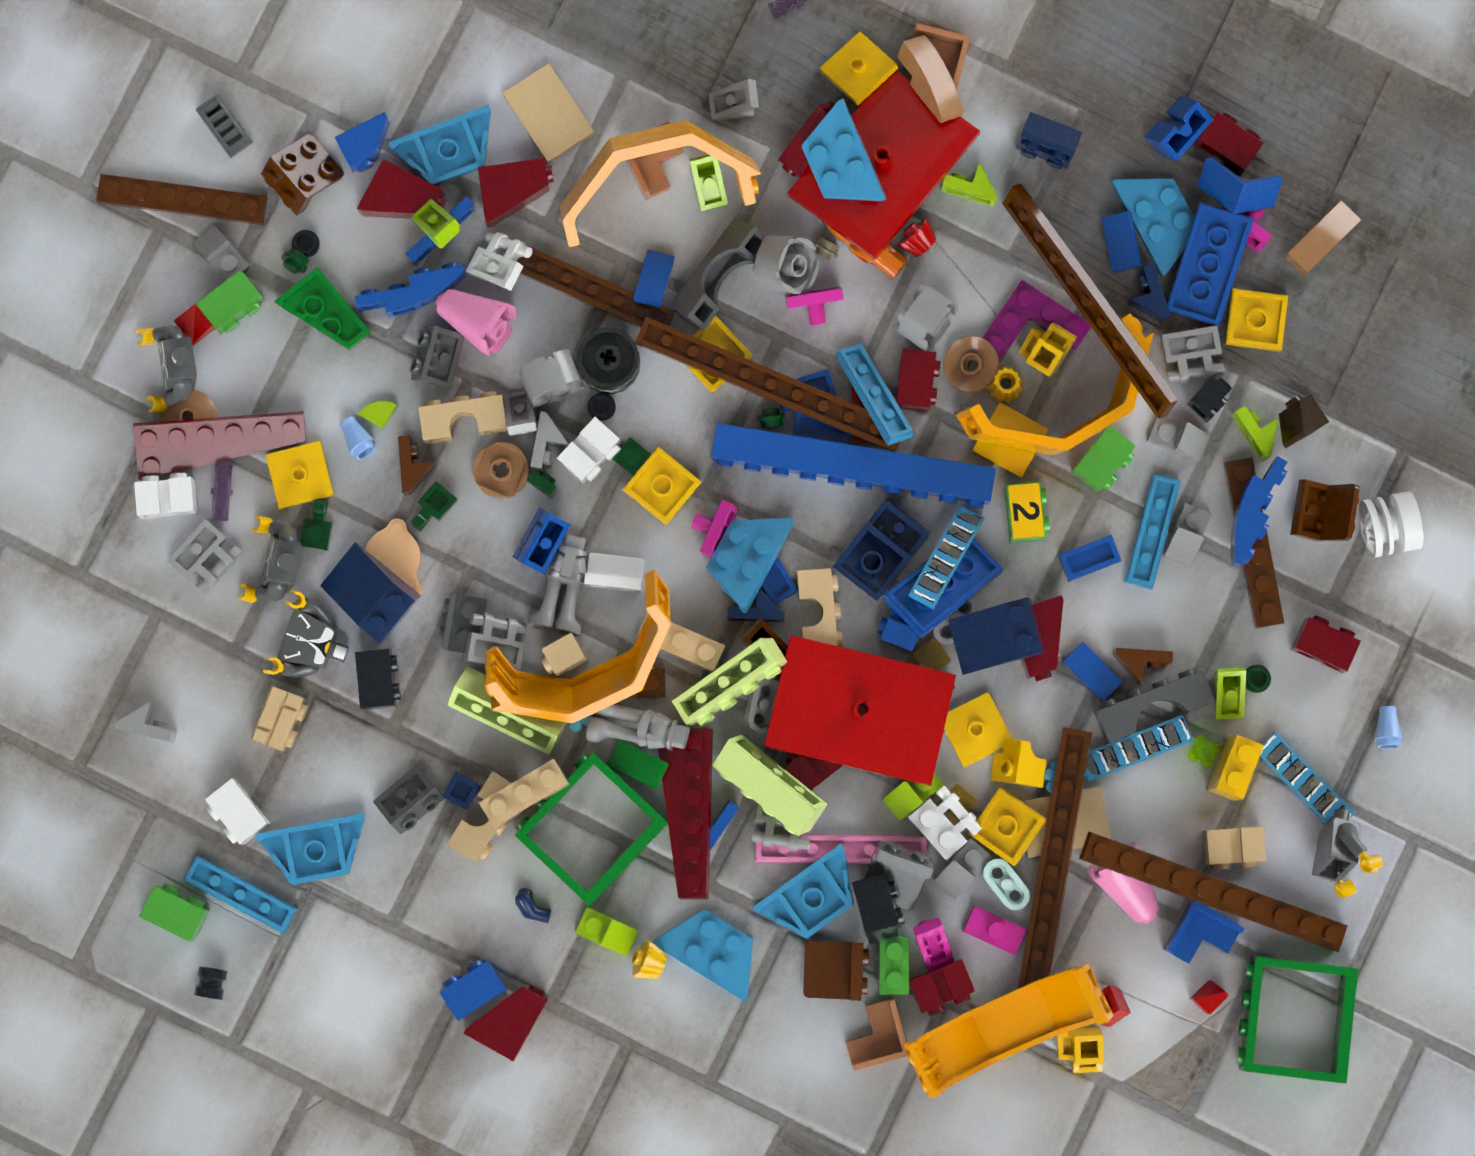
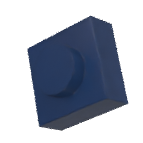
[442,772,481,811]

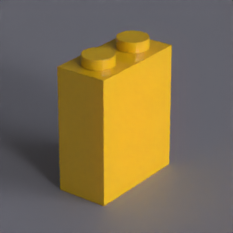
[1207,735,1264,801]

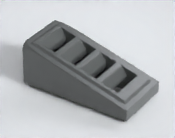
[196,94,253,158]

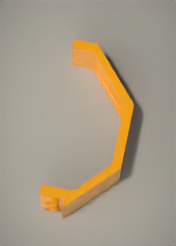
[559,120,761,247]
[955,313,1154,455]
[484,569,670,723]
[903,962,1113,1099]

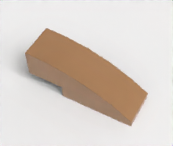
[897,35,964,123]
[1284,201,1361,277]

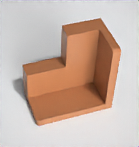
[912,23,970,90]
[626,121,684,201]
[845,998,907,1071]

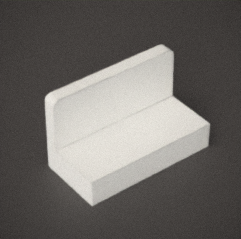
[584,553,645,593]

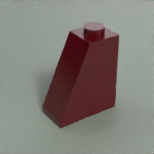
[778,101,835,177]
[478,158,554,228]
[357,159,446,219]
[1021,595,1064,682]
[463,984,548,1061]

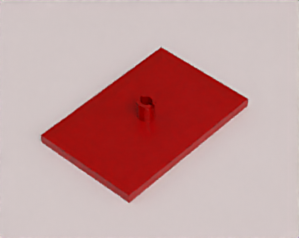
[787,70,980,260]
[764,635,956,786]

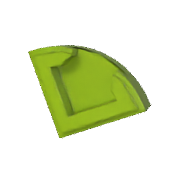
[358,401,398,430]

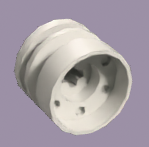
[1359,491,1423,558]

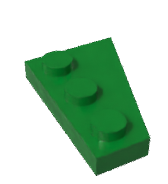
[274,267,371,351]

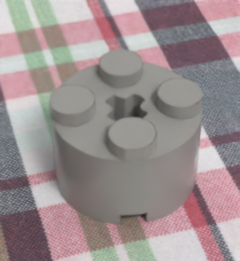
[752,234,819,294]
[896,284,958,351]
[518,349,585,407]

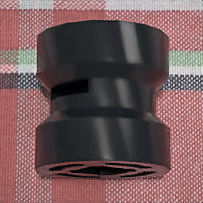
[194,966,228,1000]

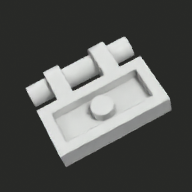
[466,232,532,291]
[908,785,982,860]

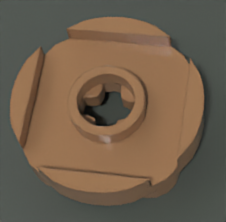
[473,442,530,499]

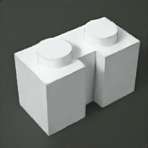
[557,417,621,484]
[134,473,198,519]
[205,778,271,845]

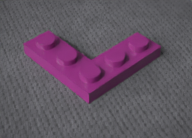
[983,280,1091,363]

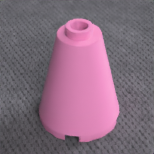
[435,289,516,356]
[1087,842,1159,924]

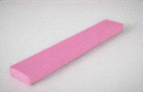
[755,834,927,864]

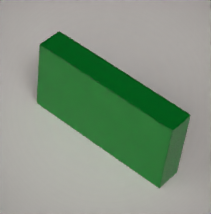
[607,739,669,789]

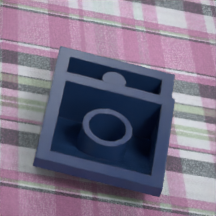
[833,498,931,601]

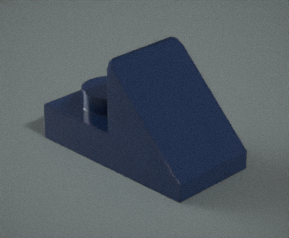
[1127,263,1170,323]
[727,589,784,622]

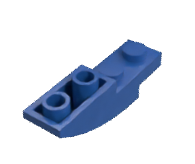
[354,262,467,318]
[1230,456,1288,568]

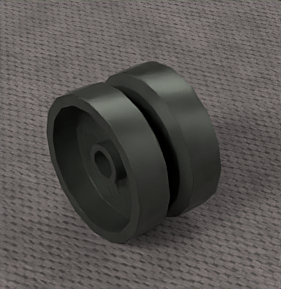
[577,327,640,394]

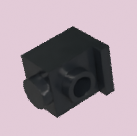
[1187,376,1232,423]

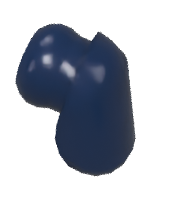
[515,888,552,923]

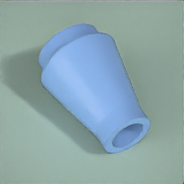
[340,416,376,460]
[1374,706,1403,749]

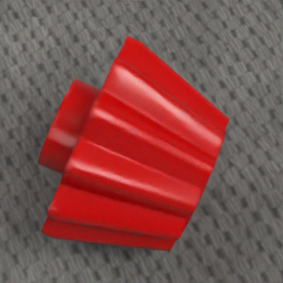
[897,219,936,257]

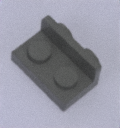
[410,325,465,389]
[438,592,487,653]
[373,765,444,834]

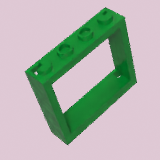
[514,752,668,906]
[1236,956,1358,1084]

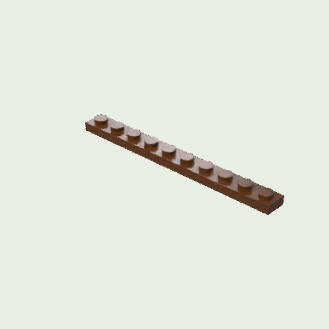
[1002,183,1179,419]
[635,317,900,452]
[1018,727,1093,988]
[1079,832,1348,952]

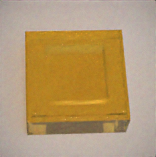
[912,638,951,670]
[939,783,979,821]

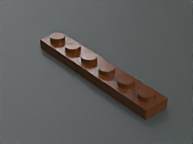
[96,174,268,226]
[517,245,675,328]
[1223,457,1284,629]

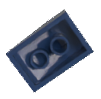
[320,542,421,644]
[948,597,1045,675]

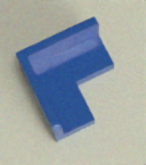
[1197,157,1283,214]
[1163,900,1245,964]

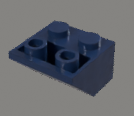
[1016,112,1082,169]

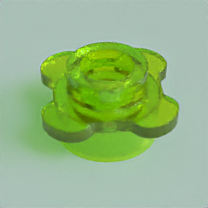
[1187,735,1221,768]

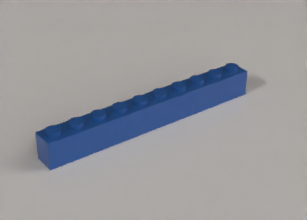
[711,423,996,508]

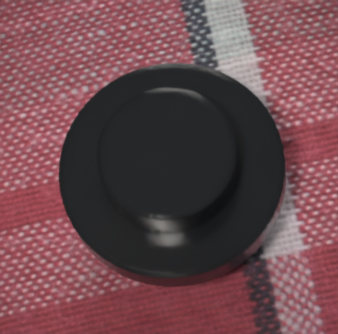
[292,230,320,258]
[588,393,616,421]

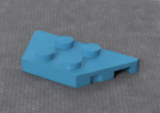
[801,99,887,201]
[388,105,491,186]
[1111,179,1195,278]
[706,518,794,614]
[256,813,366,885]
[752,843,854,939]
[653,909,753,1002]

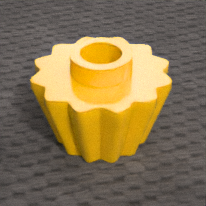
[986,365,1025,403]
[632,940,667,979]

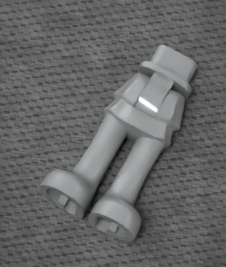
[528,535,587,637]
[586,703,690,750]

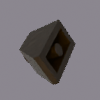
[1279,394,1329,449]

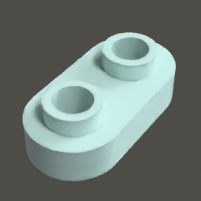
[983,859,1030,910]

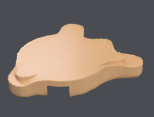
[365,519,423,598]

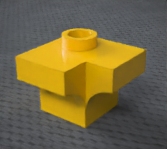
[1019,322,1077,377]
[990,739,1047,788]
[1056,1027,1104,1073]

